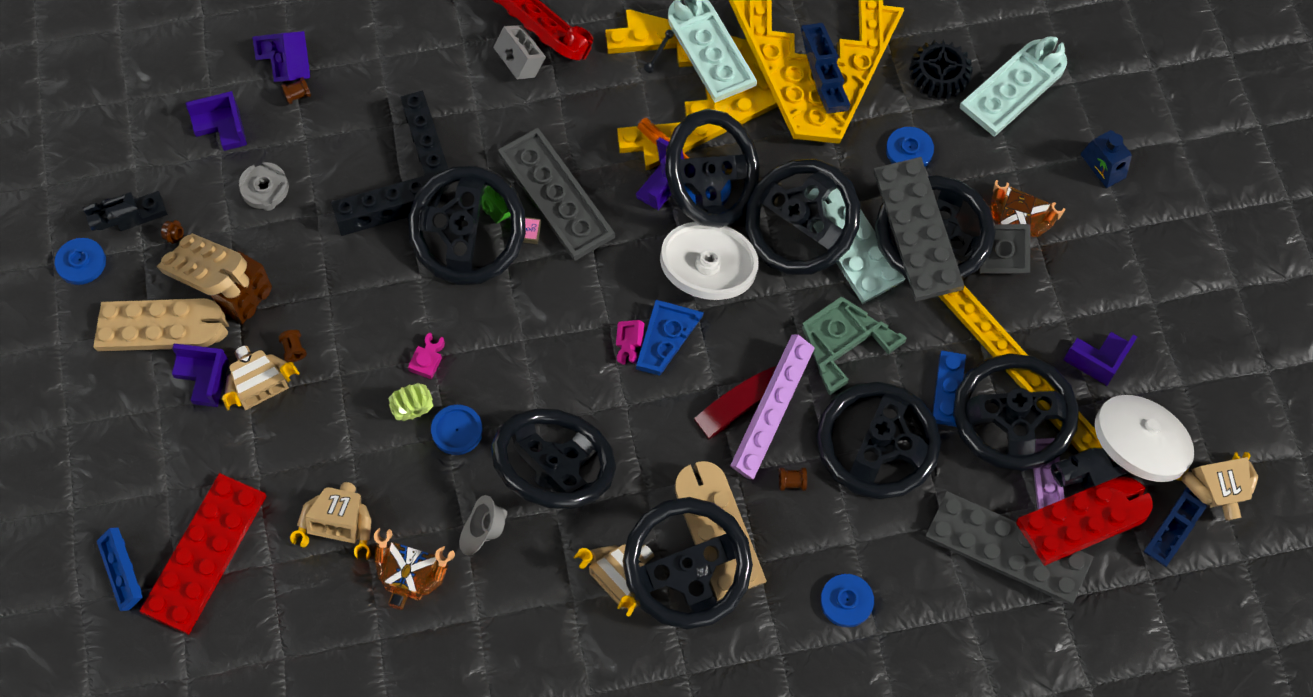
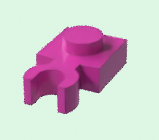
[616,320,644,365]
[408,333,445,380]

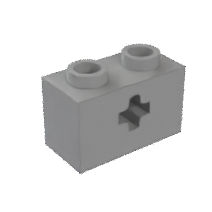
[493,25,546,79]

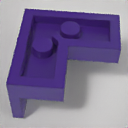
[252,31,310,82]
[186,91,247,151]
[636,137,685,210]
[1063,332,1137,386]
[172,343,229,407]

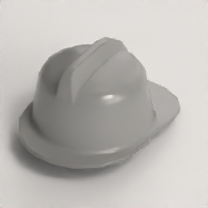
[459,495,507,555]

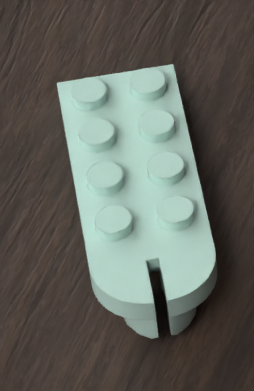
[668,0,757,103]
[959,36,1067,137]
[808,188,905,304]

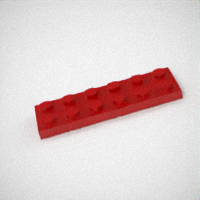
[140,473,267,635]

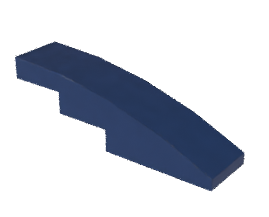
[801,23,851,114]
[1143,487,1207,567]

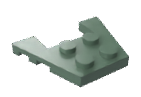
[802,297,907,395]

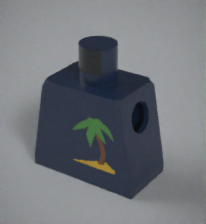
[1080,130,1132,188]

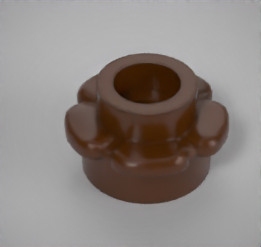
[161,220,184,244]

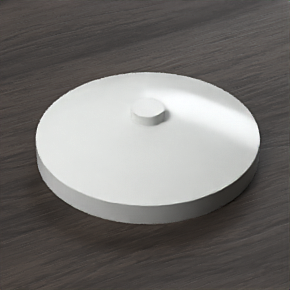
[660,222,759,300]
[1095,395,1194,482]

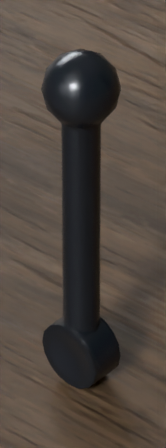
[644,30,674,73]

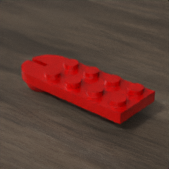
[493,0,593,60]
[1016,477,1153,566]

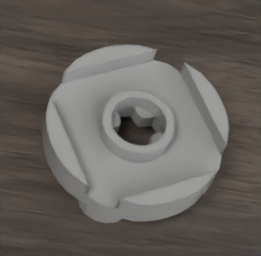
[239,162,289,211]

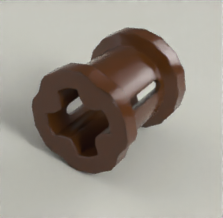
[281,77,311,105]
[278,330,307,362]
[779,467,807,491]

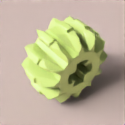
[388,383,433,421]

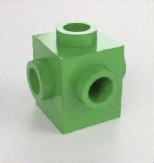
[481,186,510,224]

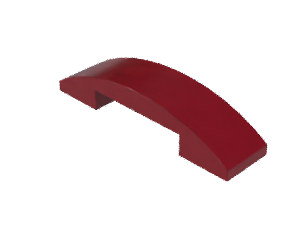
[694,366,777,439]

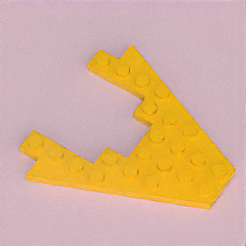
[729,0,904,144]
[605,9,778,170]

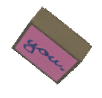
[523,217,541,244]

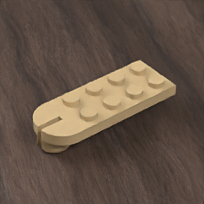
[157,233,249,298]
[93,298,229,351]
[675,461,767,601]

